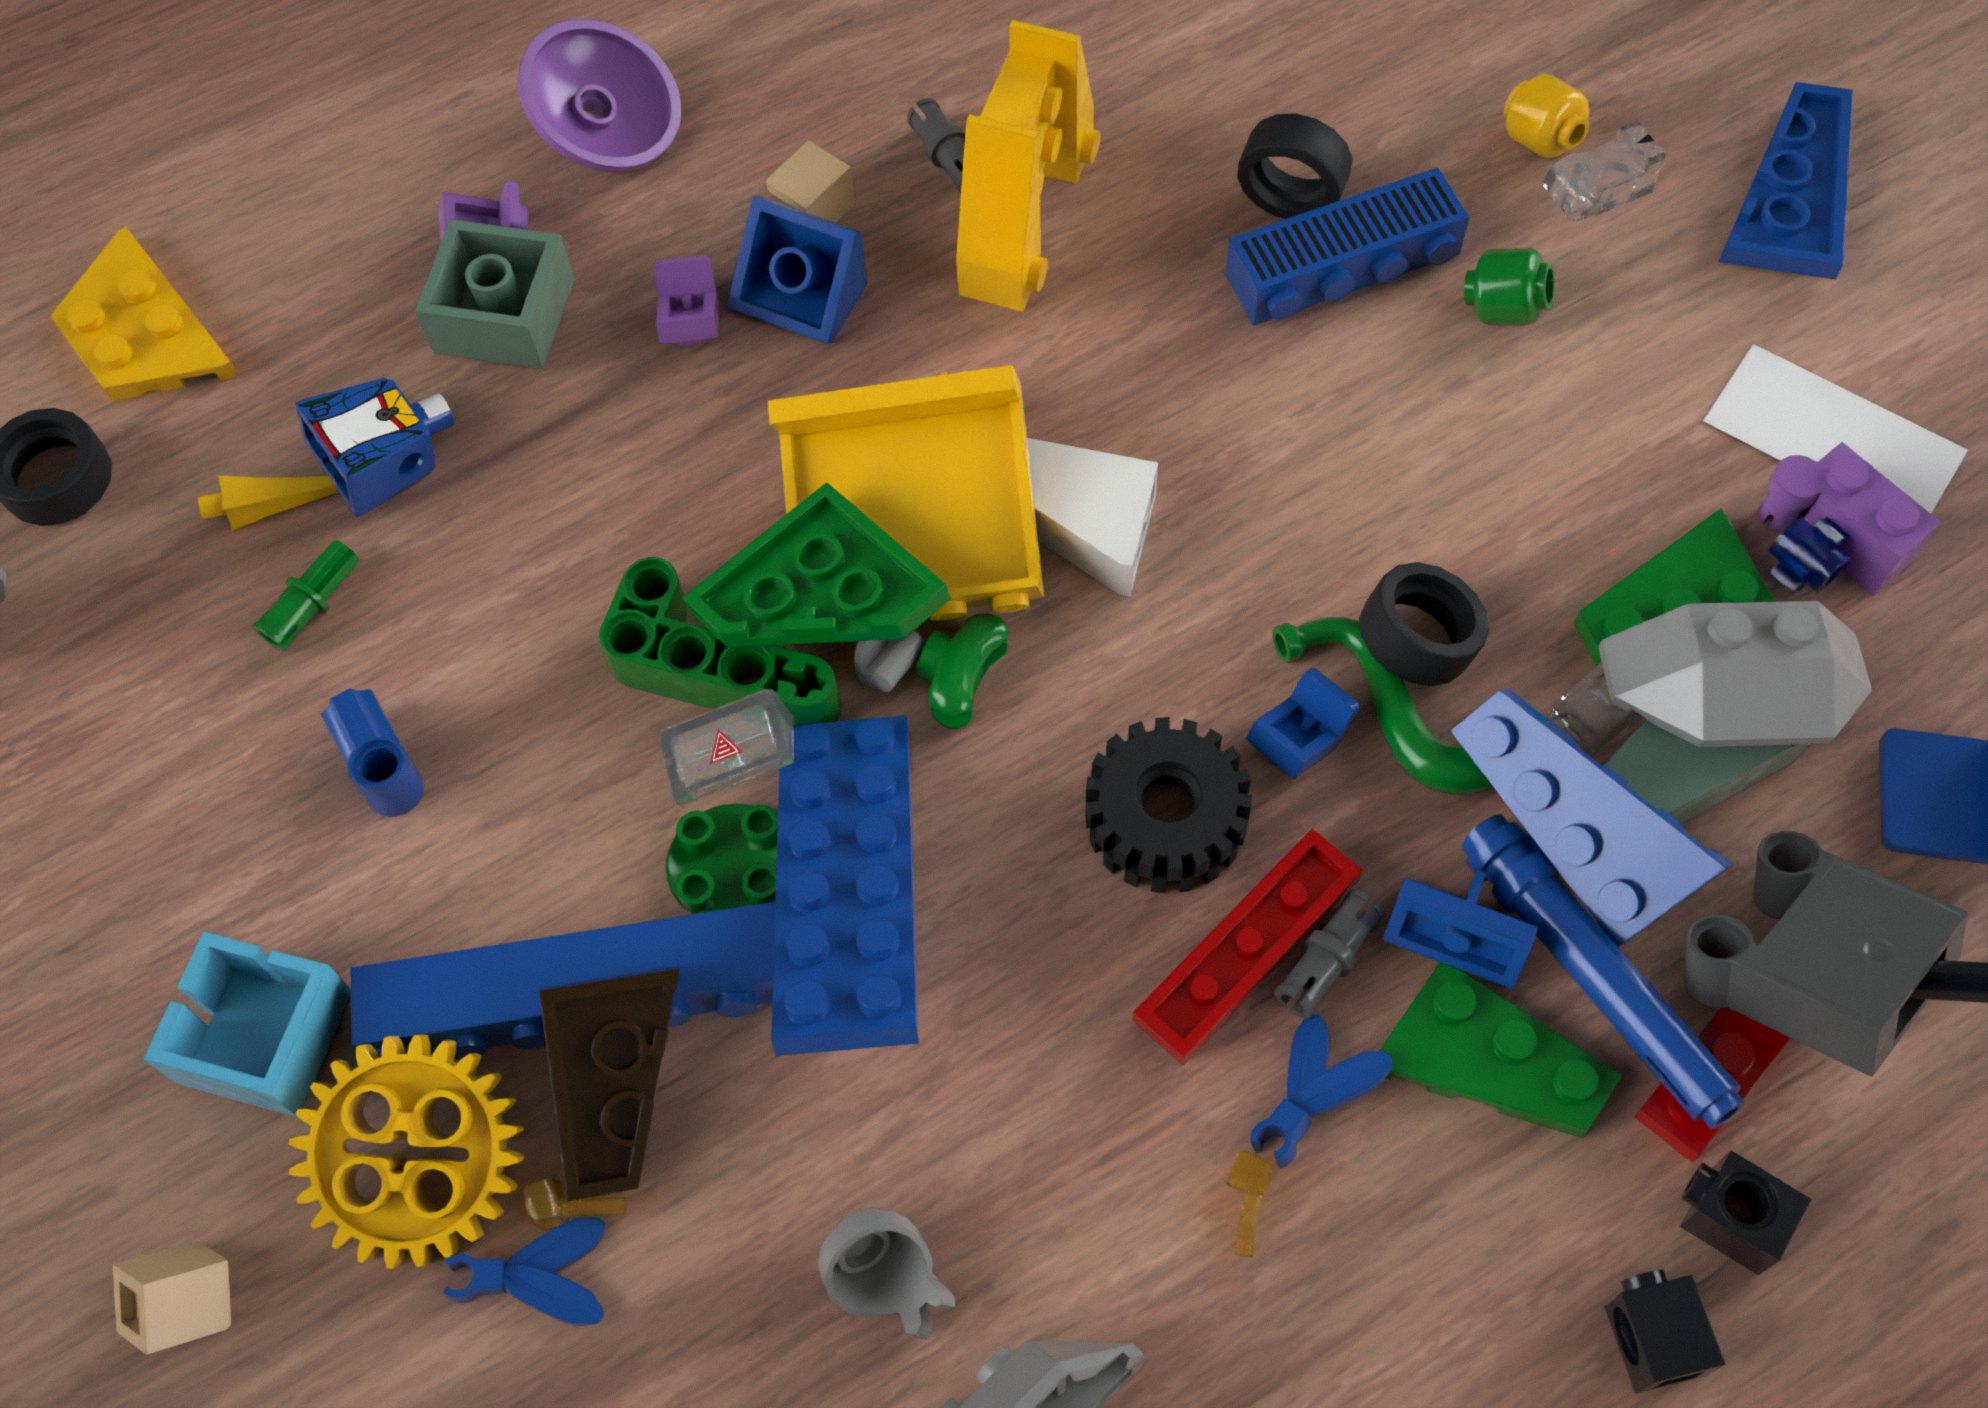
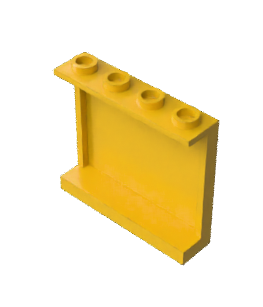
[767,365,1044,621]

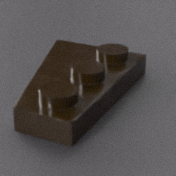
[539,966,680,1201]

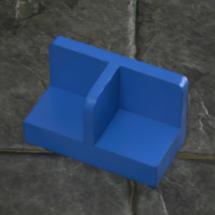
[1382,869,1538,989]

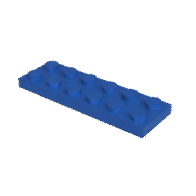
[771,715,919,1056]

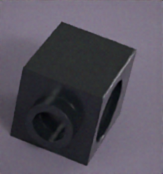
[1680,1150,1812,1275]
[1604,1269,1726,1394]

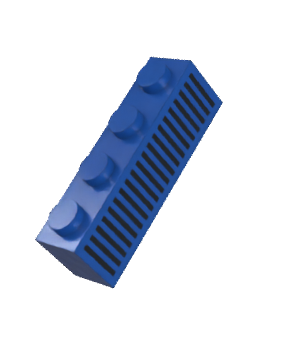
[1225,167,1470,325]

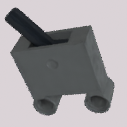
[1684,831,1988,1077]

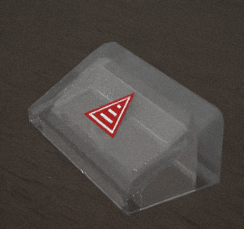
[660,689,794,806]

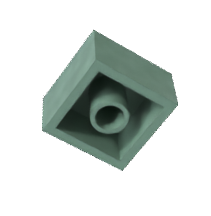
[415,219,575,369]

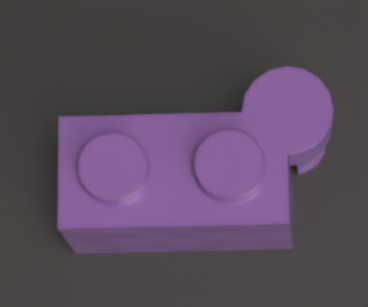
[1758,442,1941,596]

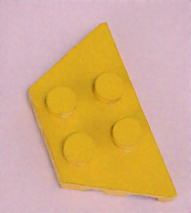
[50,226,238,402]

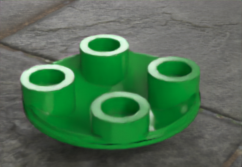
[665,804,778,914]

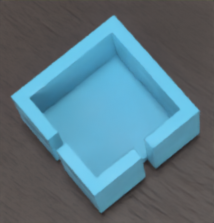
[143,931,351,1118]

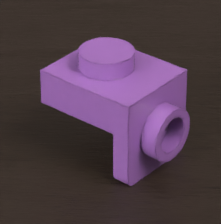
[438,181,528,245]
[654,255,719,346]

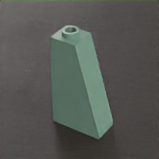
[1603,720,1809,823]

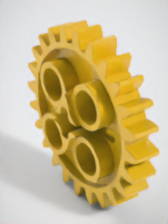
[288,1034,525,1269]

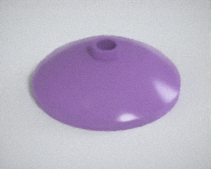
[518,19,681,173]

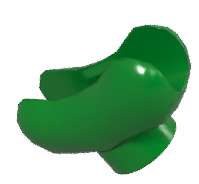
[917,613,1009,729]

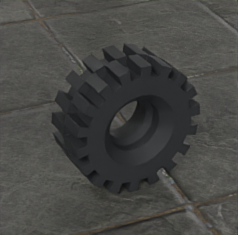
[1085,717,1252,893]

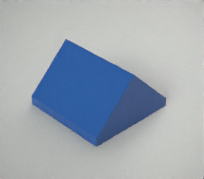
[727,195,868,344]

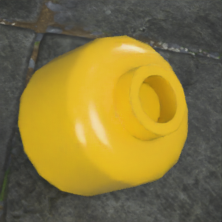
[1504,74,1590,159]

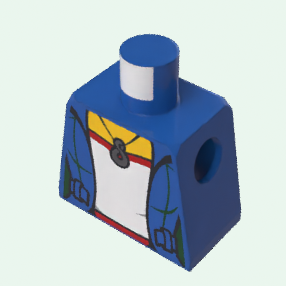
[295,378,454,518]

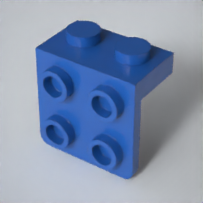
[1879,728,1988,865]

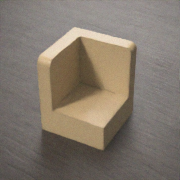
[766,140,856,223]
[113,1242,231,1355]

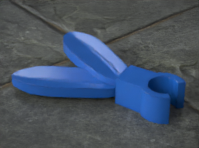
[1250,1014,1393,1169]
[443,1217,606,1326]

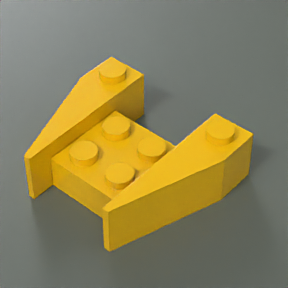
[956,20,1101,312]

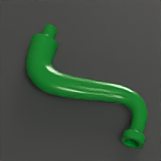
[1272,617,1495,795]

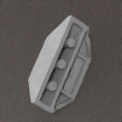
[1598,601,1872,747]
[940,1340,1144,1408]

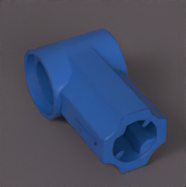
[321,688,424,817]

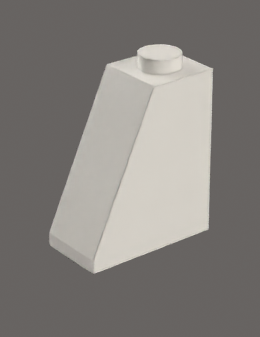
[1027,438,1158,597]

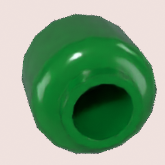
[1464,248,1555,325]

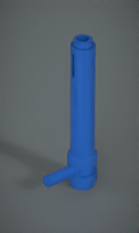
[1461,814,1745,1129]

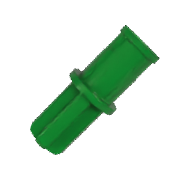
[252,540,359,652]

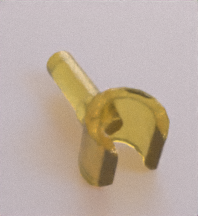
[1226,1150,1272,1257]
[523,1179,627,1231]

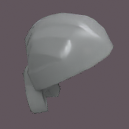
[818,1207,955,1340]

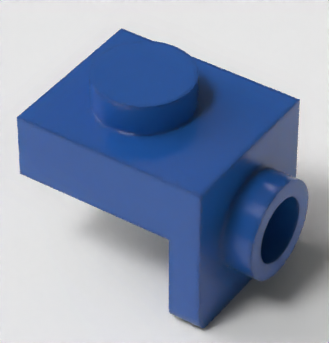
[1245,668,1360,780]

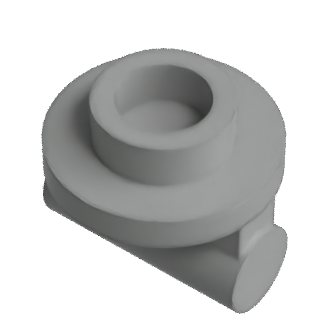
[854,631,926,692]

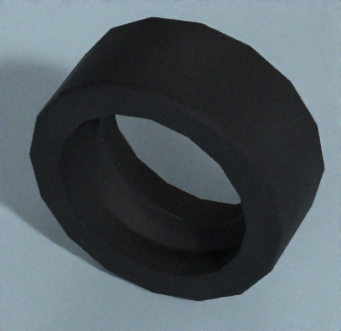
[1237,113,1353,219]
[0,408,112,526]
[1359,562,1490,686]

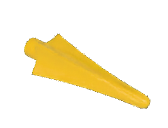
[198,475,339,531]

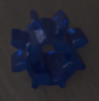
[1768,517,1852,593]

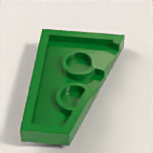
[1574,508,1775,675]
[1379,962,1623,1138]

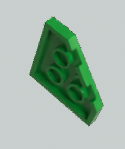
[682,482,951,647]

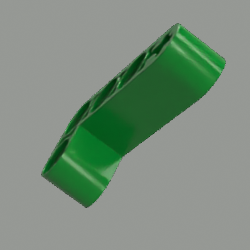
[599,557,841,727]

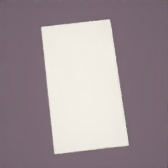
[1703,344,1968,513]

